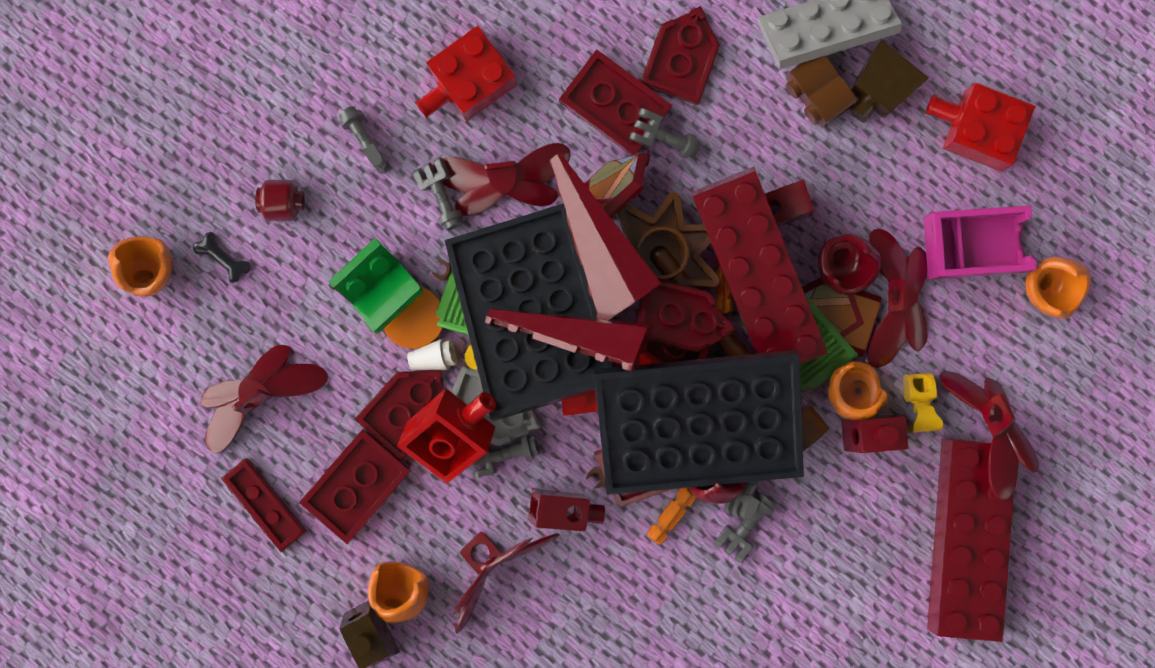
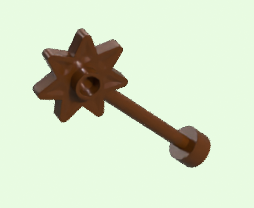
[617,192,829,451]

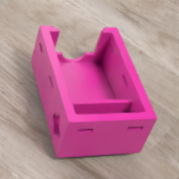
[923,205,1037,280]

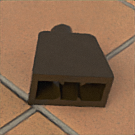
[850,40,929,123]
[339,600,400,668]

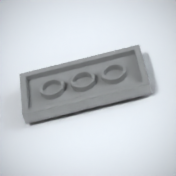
[758,0,902,70]

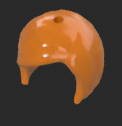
[108,236,173,297]
[1025,257,1091,319]
[828,361,888,420]
[368,561,429,623]

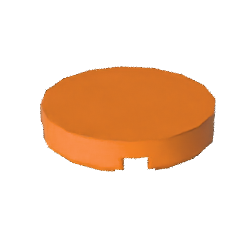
[384,287,443,349]

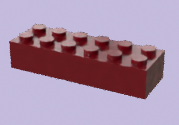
[692,166,828,364]
[927,438,1014,642]

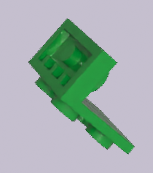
[328,238,423,334]

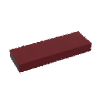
[221,458,307,553]

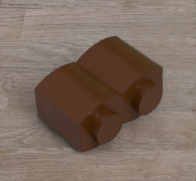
[786,56,857,128]

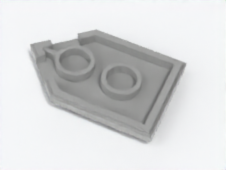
[452,365,540,446]

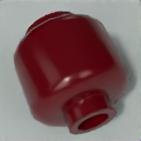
[255,180,305,221]

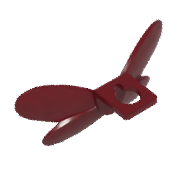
[433,143,571,216]
[867,228,928,368]
[200,345,328,453]
[939,371,1039,499]
[453,532,560,634]

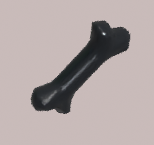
[193,232,250,283]

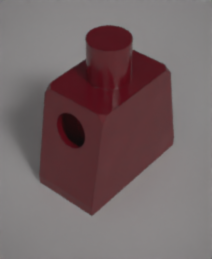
[765,179,814,227]
[841,414,908,453]
[528,488,605,531]

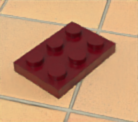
[559,49,673,156]
[299,429,412,544]

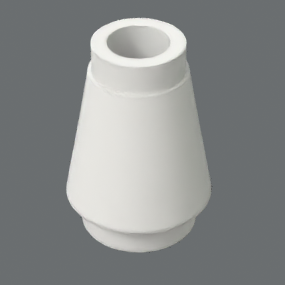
[407,339,457,371]

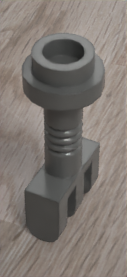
[339,106,388,173]
[629,108,701,159]
[413,157,463,231]
[471,435,540,479]
[724,481,760,520]
[713,492,776,563]

